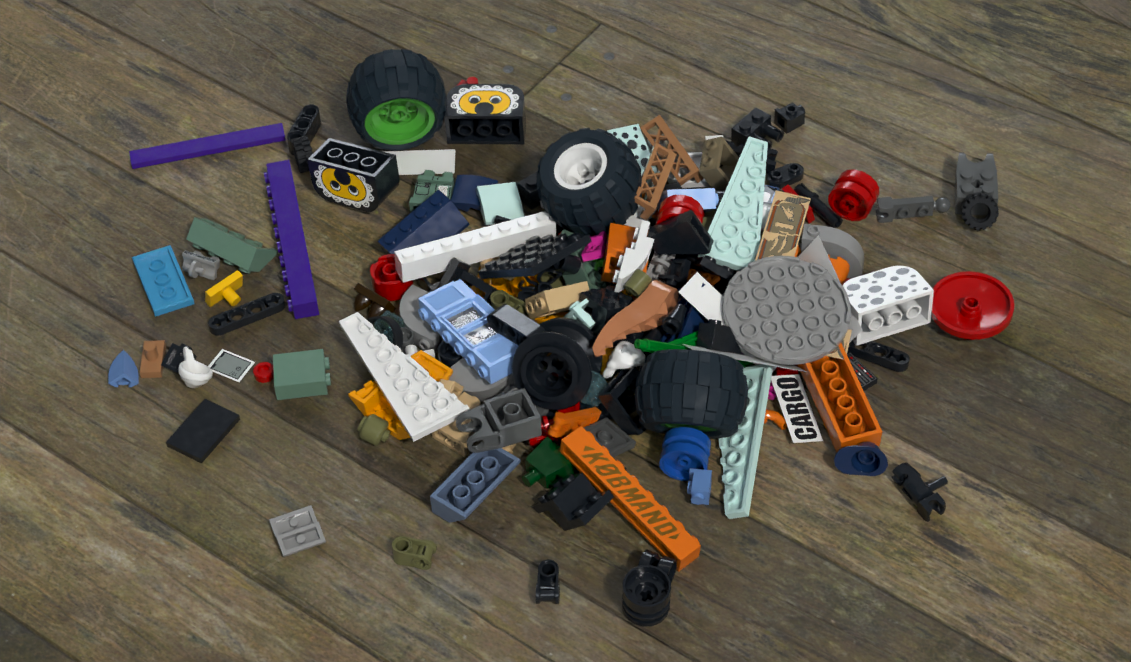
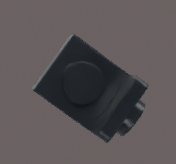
[161,343,197,375]

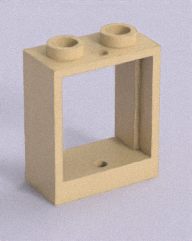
[525,281,590,319]

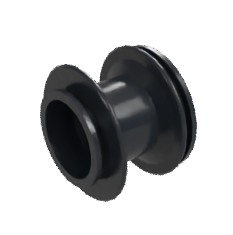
[512,317,603,410]

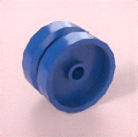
[659,427,711,481]

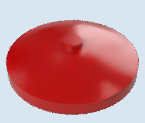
[931,271,1014,340]

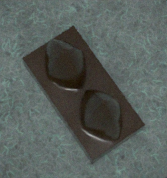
[354,283,396,323]

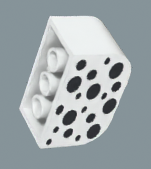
[843,266,934,346]

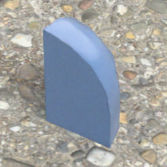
[108,350,139,387]

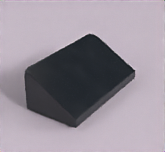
[437,257,471,289]

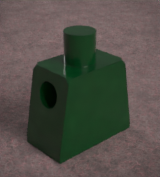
[522,437,576,489]

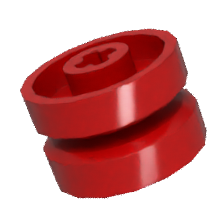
[828,169,879,221]
[656,195,704,224]

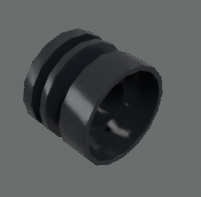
[622,565,671,627]

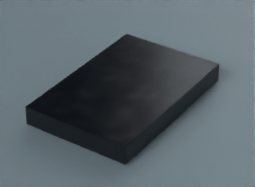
[166,399,240,463]

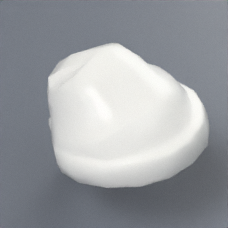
[603,341,645,378]
[178,347,213,388]

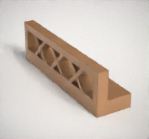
[640,115,704,186]
[634,143,677,221]

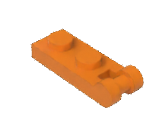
[548,407,601,438]

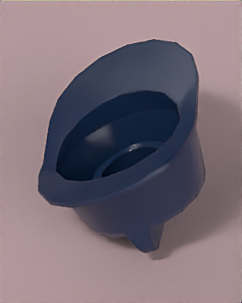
[834,442,888,476]

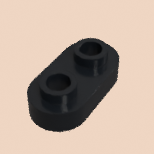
[767,163,804,189]

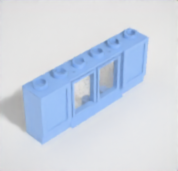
[418,279,519,384]

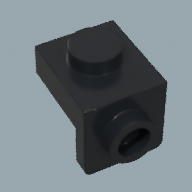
[658,259,691,288]

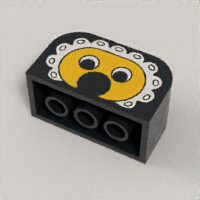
[444,84,526,145]
[307,138,400,212]

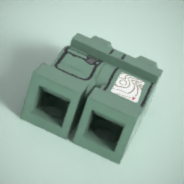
[409,170,454,213]

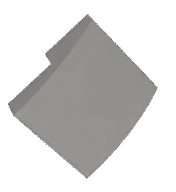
[269,505,326,557]

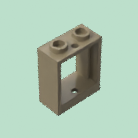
[699,136,739,192]

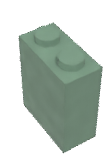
[273,349,331,400]

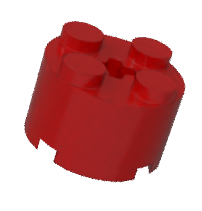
[370,254,413,301]

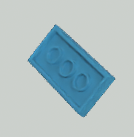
[132,245,194,317]

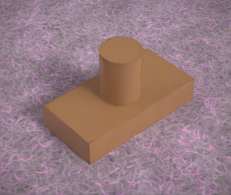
[140,340,166,378]

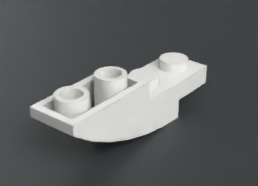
[613,220,654,293]

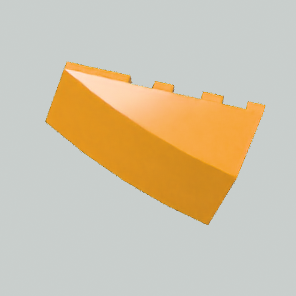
[348,350,453,440]

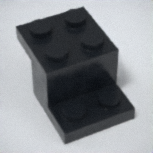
[579,286,646,349]
[533,473,614,531]

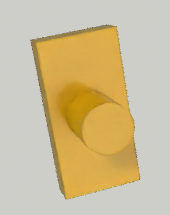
[205,270,243,307]

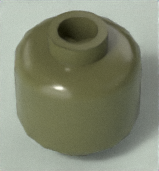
[357,414,391,446]

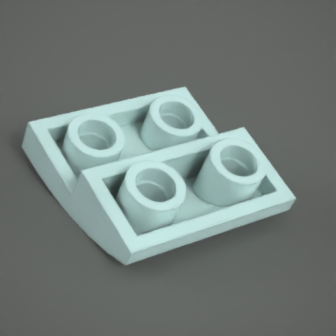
[476,182,524,225]

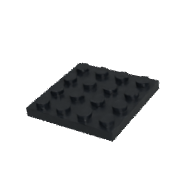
[478,232,592,279]

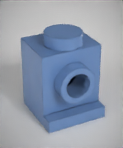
[687,468,712,505]

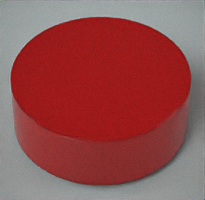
[253,362,274,383]

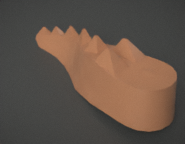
[592,280,679,357]

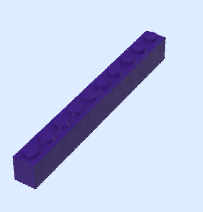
[264,160,319,319]

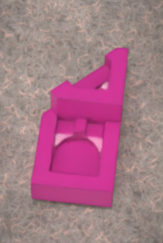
[581,231,607,262]

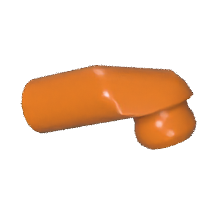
[764,409,787,430]

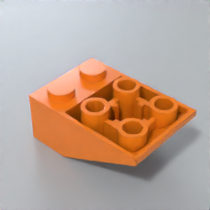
[601,223,649,284]

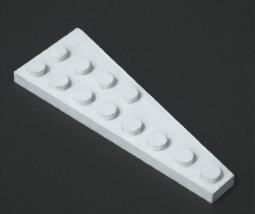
[339,312,470,442]

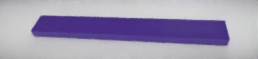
[129,123,286,169]

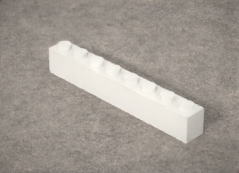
[395,211,556,283]

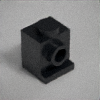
[774,102,805,134]

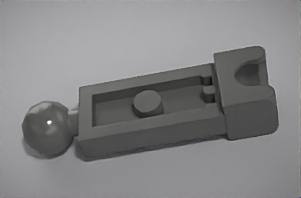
[876,196,951,223]

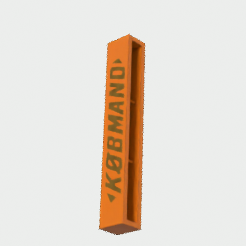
[560,426,701,572]

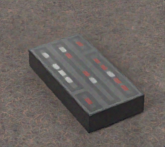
[847,352,877,391]

